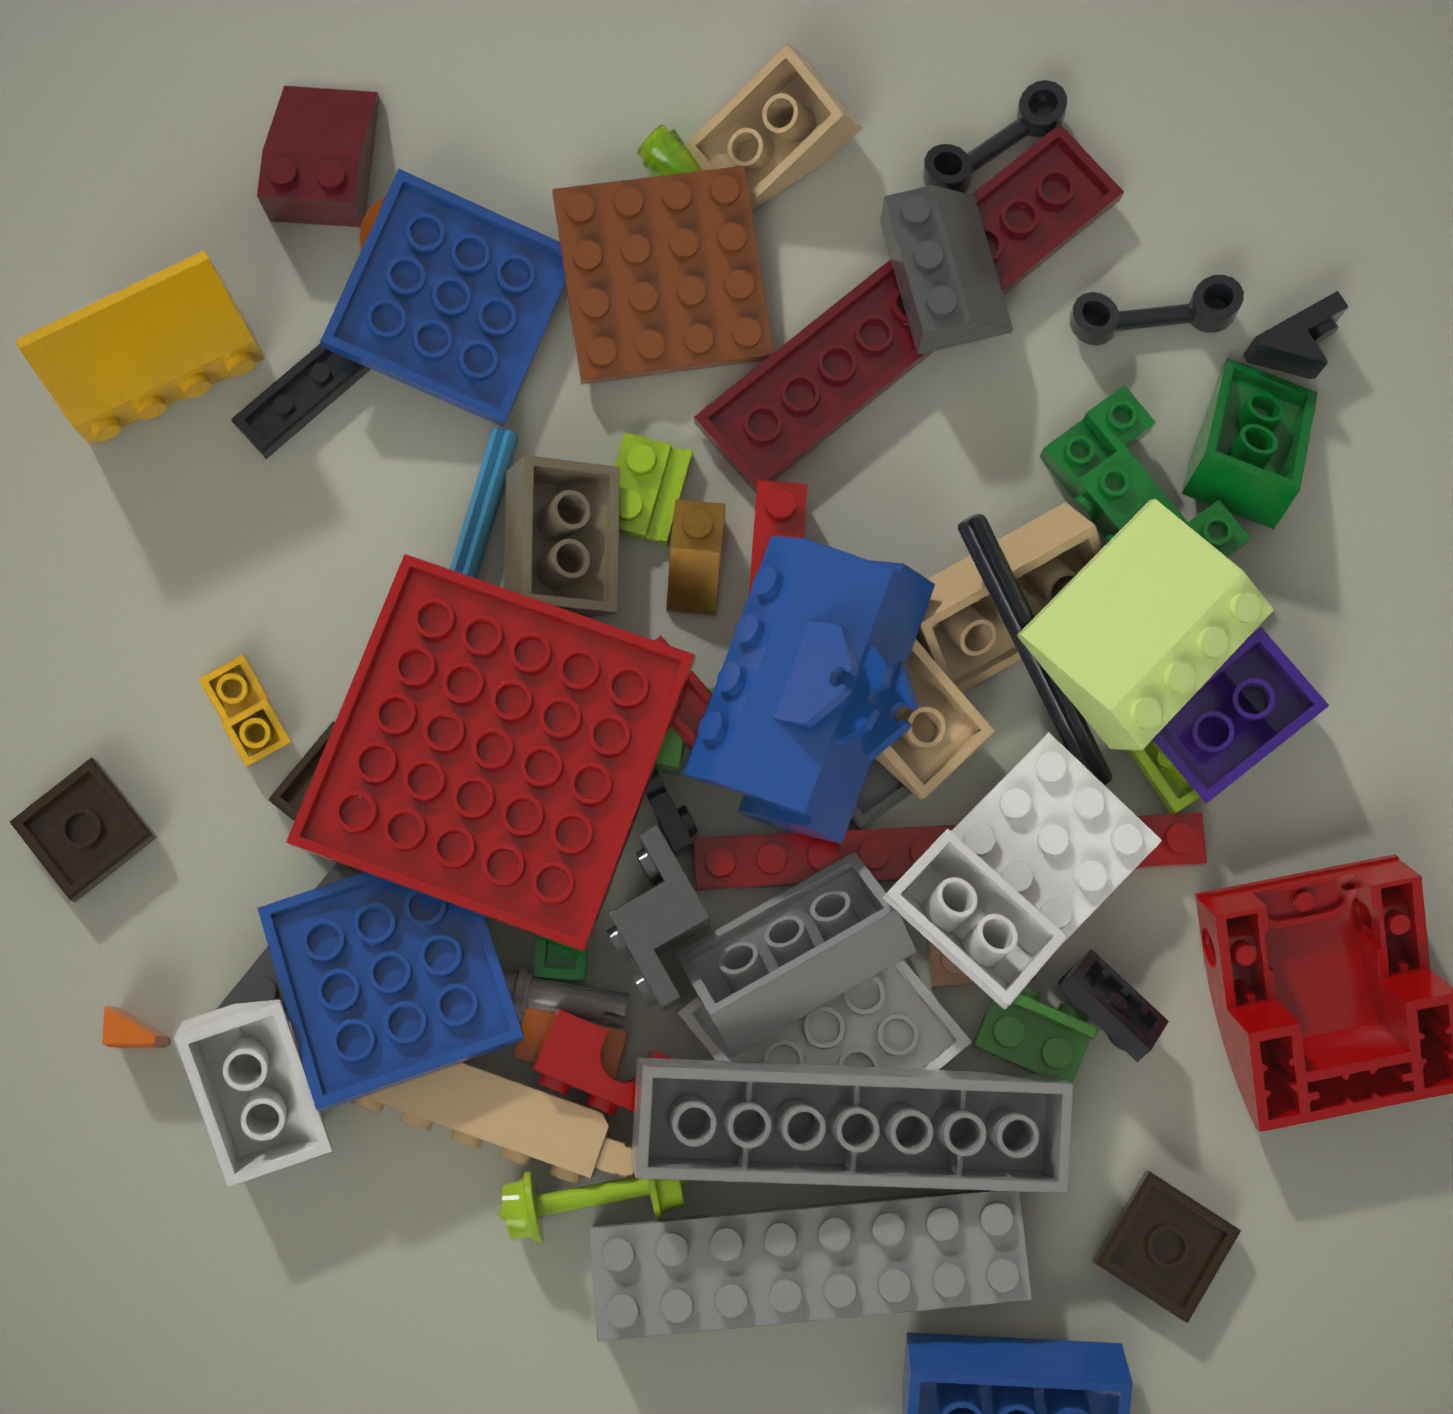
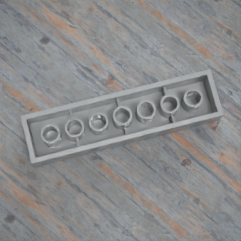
[631,1057,1074,1193]
[589,1190,1032,1341]

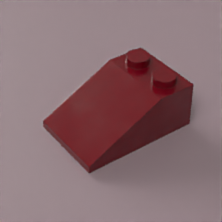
[257,86,379,227]

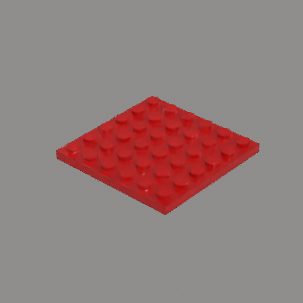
[286,554,696,953]

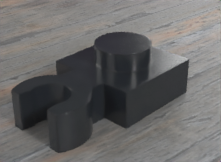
[645,766,698,858]

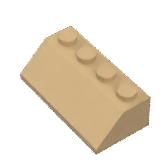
[916,502,1102,693]

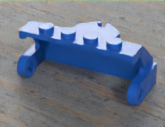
[682,536,935,844]

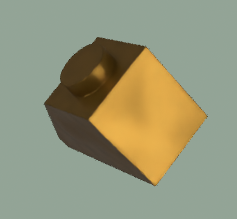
[666,499,726,616]

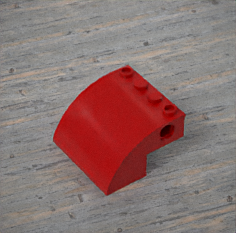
[1195,854,1453,1132]

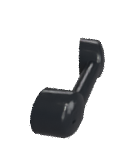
[923,80,1067,193]
[1070,275,1244,346]

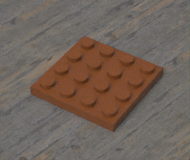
[552,165,774,384]

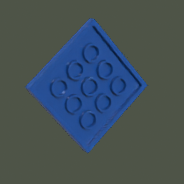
[320,169,565,427]
[257,872,525,1112]

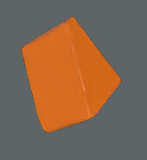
[102,1006,170,1048]

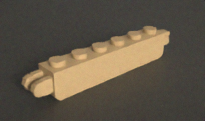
[289,1021,634,1184]

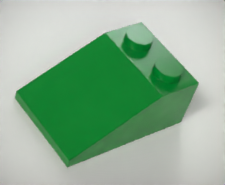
[1181,358,1318,529]

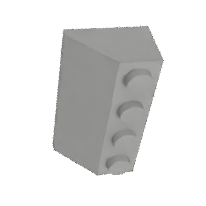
[674,852,916,1057]

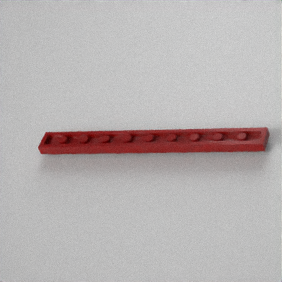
[694,813,1207,891]

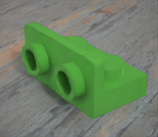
[972,986,1099,1083]

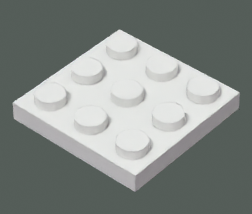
[951,732,1162,948]

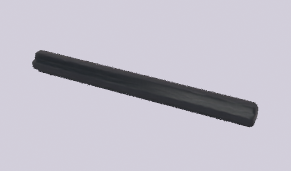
[958,514,1112,785]

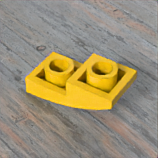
[198,654,292,767]

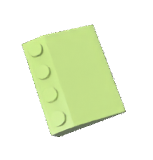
[1017,499,1274,750]

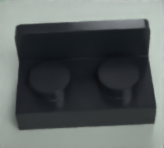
[1058,949,1169,1063]

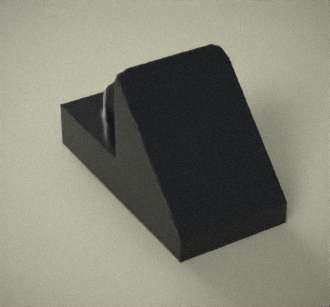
[1243,291,1349,379]

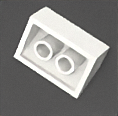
[883,829,1068,1010]
[174,999,333,1187]

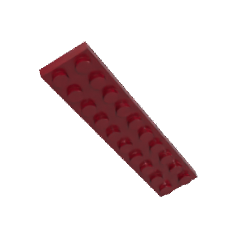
[694,124,1124,493]

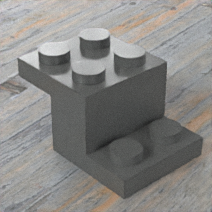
[606,825,710,1012]

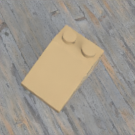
[684,43,863,211]
[875,639,995,800]

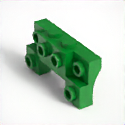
[1039,385,1251,558]

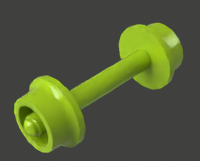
[497,1171,688,1244]

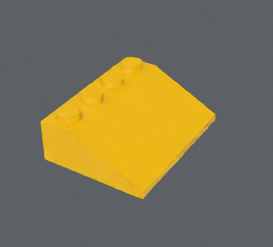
[15,250,266,443]

